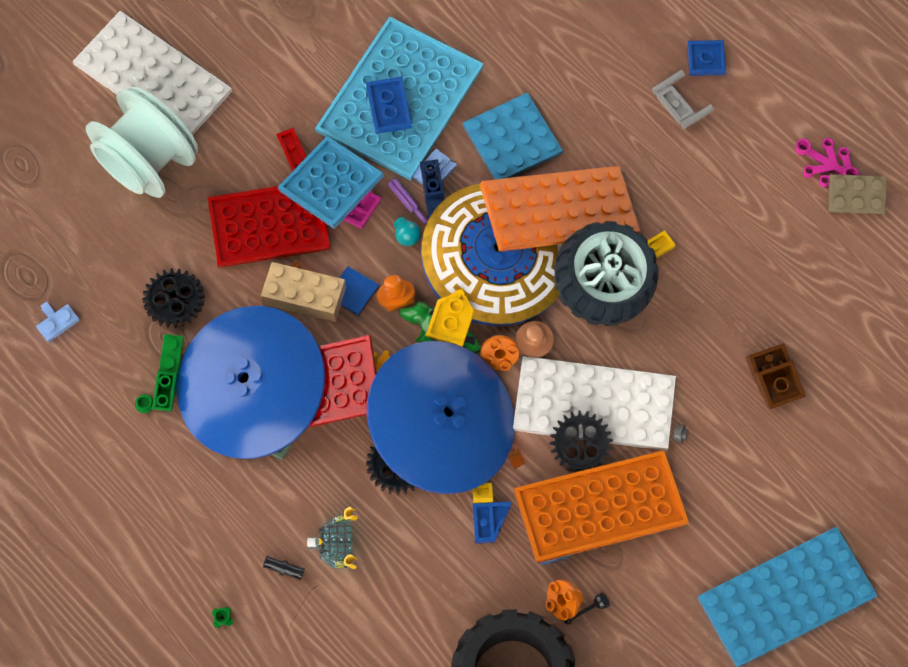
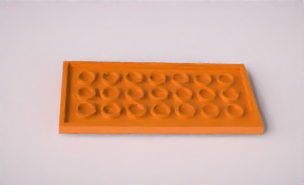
[480,166,640,252]
[514,450,689,564]

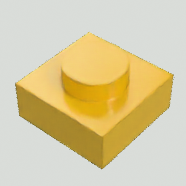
[472,483,493,503]

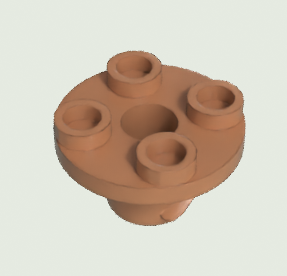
[515,321,554,358]

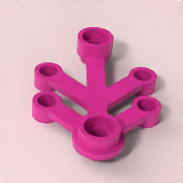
[795,138,860,188]

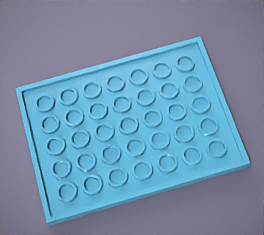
[315,16,484,181]

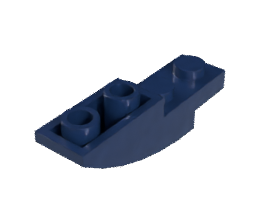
[420,159,444,220]

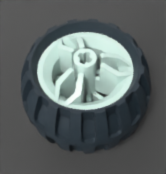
[554,221,659,326]

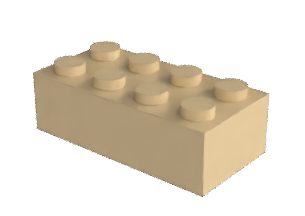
[261,262,346,322]

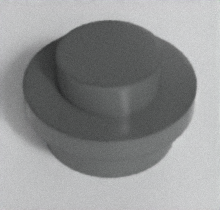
[674,424,689,444]

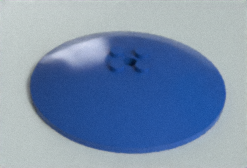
[177,306,326,459]
[367,341,515,494]

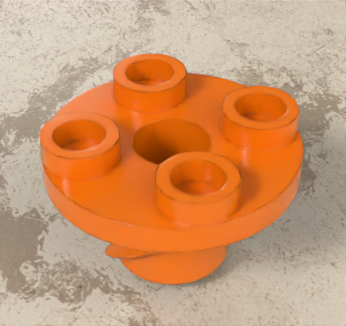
[377,275,415,311]
[480,335,519,371]
[546,579,583,620]

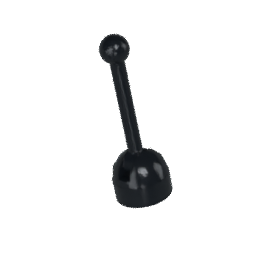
[564,591,611,624]

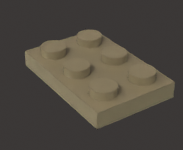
[828,174,886,215]

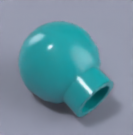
[394,217,421,247]

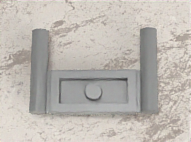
[652,70,714,129]

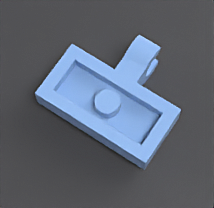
[36,301,80,343]

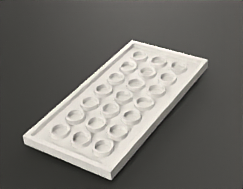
[73,11,232,135]
[513,356,676,451]

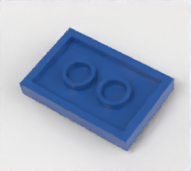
[366,76,412,134]

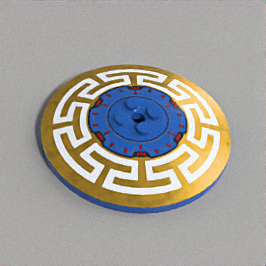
[421,184,563,326]

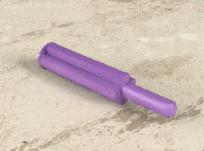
[388,178,428,224]

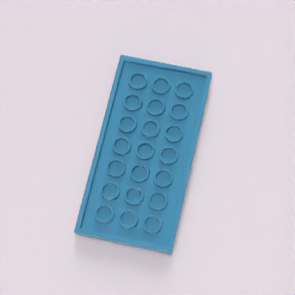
[697,527,878,667]

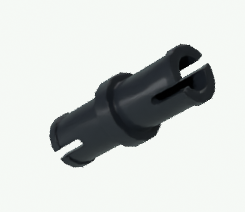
[263,556,305,581]

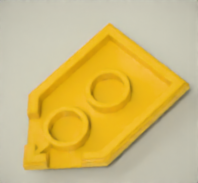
[426,288,475,347]

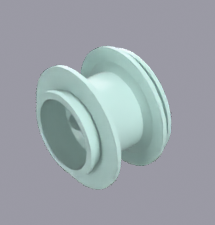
[86,87,198,198]

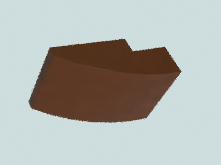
[745,343,806,409]

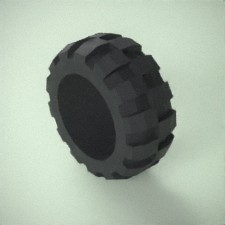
[451,609,576,667]

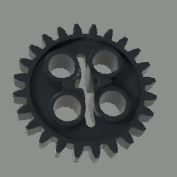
[142,268,205,328]
[549,410,613,473]
[366,446,415,495]

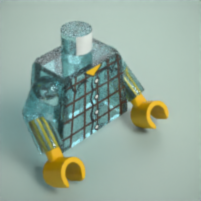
[307,507,358,569]

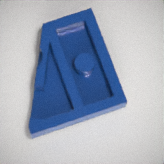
[473,502,511,544]

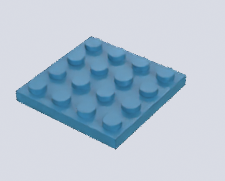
[463,92,563,180]
[278,136,384,229]

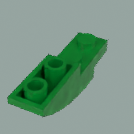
[152,334,184,412]

